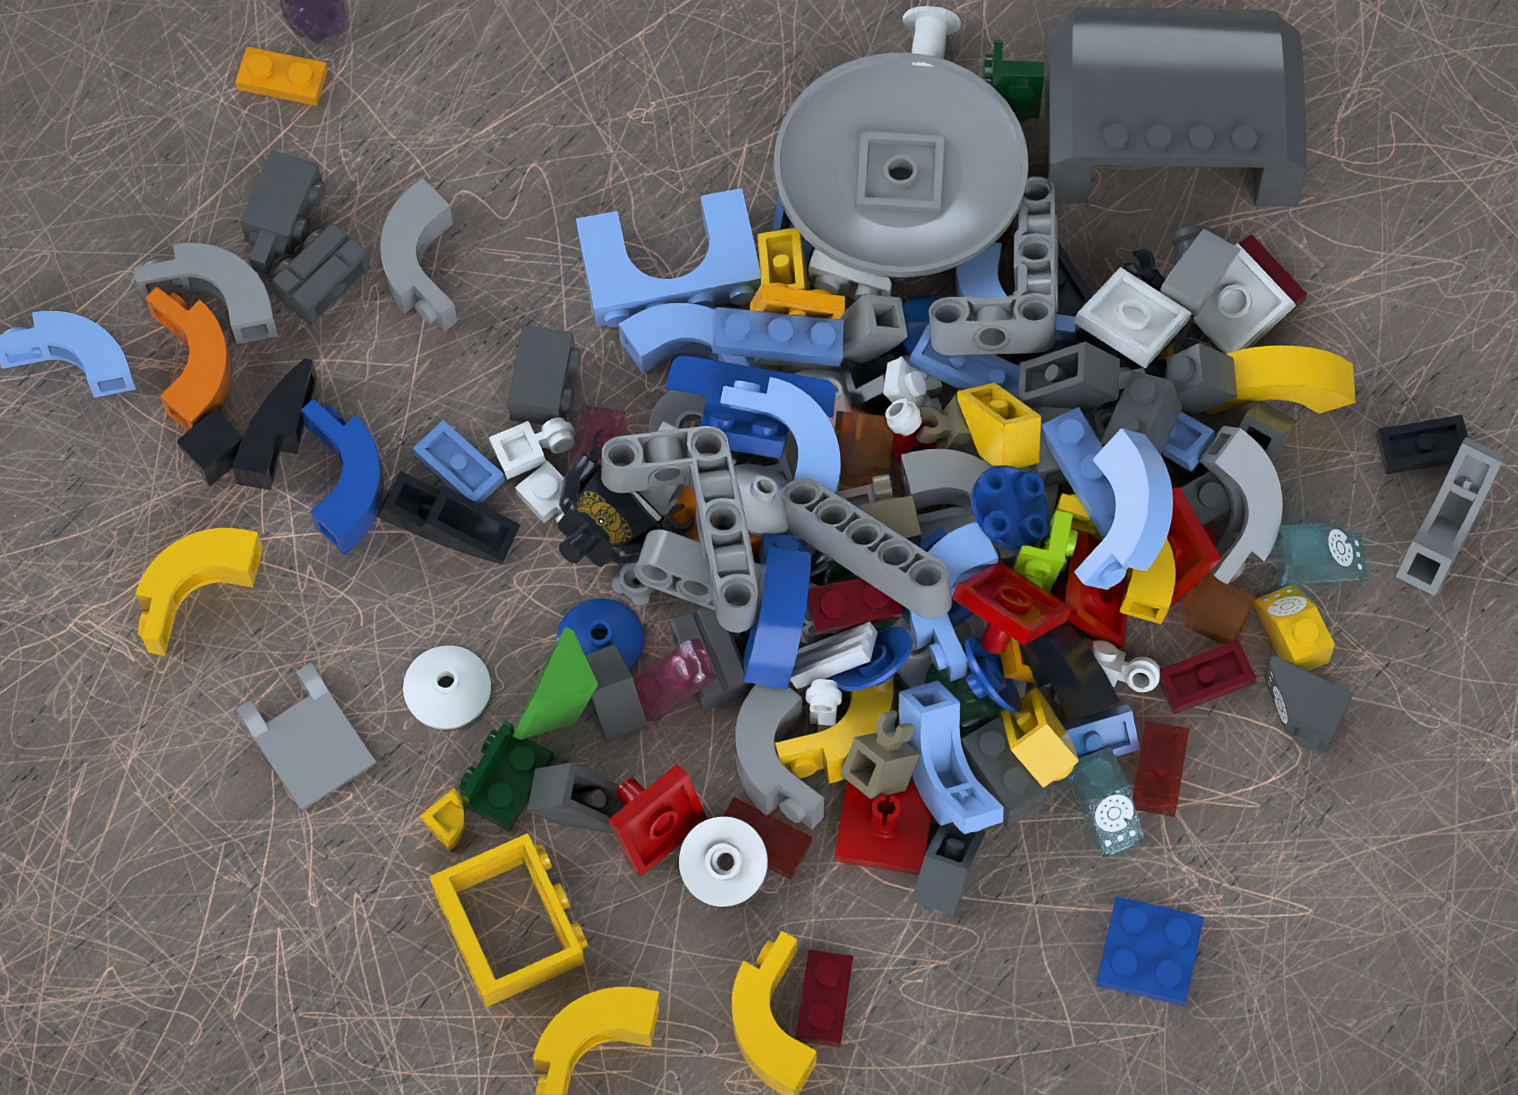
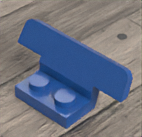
[665,355,836,459]

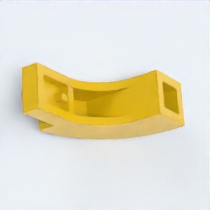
[1204,345,1356,415]
[1055,493,1176,624]
[135,528,263,656]
[775,677,895,784]
[732,931,817,1095]
[533,987,661,1095]

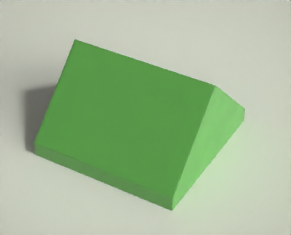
[513,627,598,740]

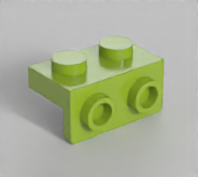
[1012,510,1078,593]

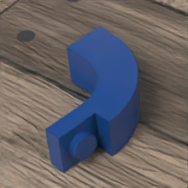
[301,399,384,555]
[744,533,811,690]

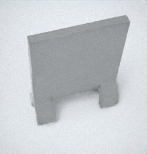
[236,663,376,811]

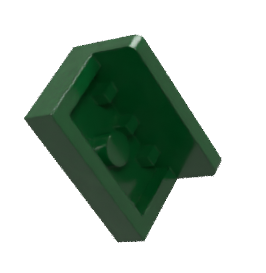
[983,39,1044,121]

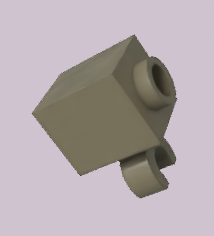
[916,396,983,460]
[861,474,921,545]
[840,710,921,799]

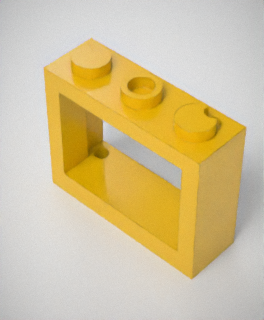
[429,833,588,1007]

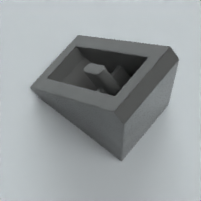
[585,644,647,742]

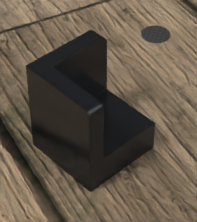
[841,353,899,416]
[177,409,243,486]

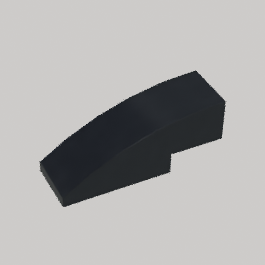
[232,358,317,490]
[376,471,520,564]
[1018,622,1120,723]

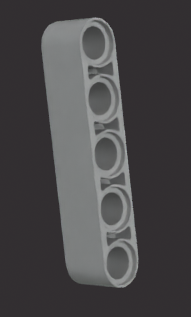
[782,478,952,619]
[635,530,842,645]

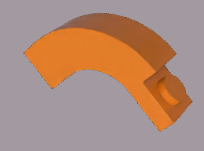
[145,286,232,431]

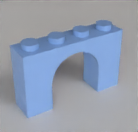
[576,188,761,328]

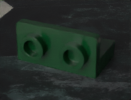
[459,721,554,832]

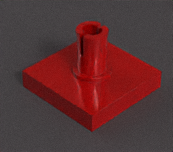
[1167,487,1222,607]
[1050,533,1128,648]
[952,562,1072,655]
[608,764,708,877]
[834,780,932,875]

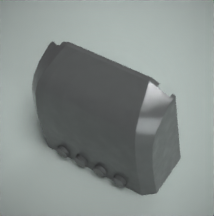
[1045,7,1307,206]

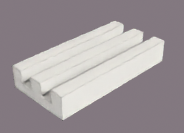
[790,621,878,689]

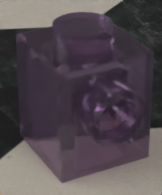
[279,0,347,45]

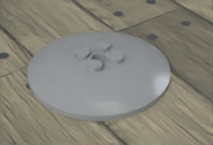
[774,53,1028,277]

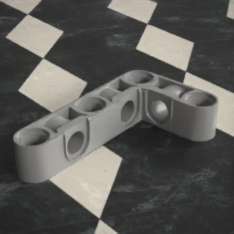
[928,176,1058,355]
[601,426,758,632]

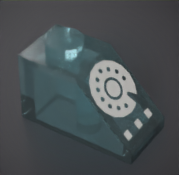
[1275,523,1367,586]
[1066,746,1144,858]

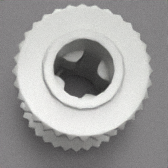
[903,6,961,67]

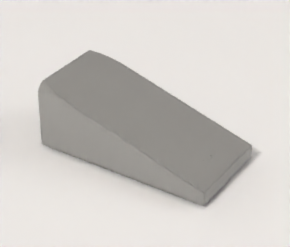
[1160,228,1240,317]

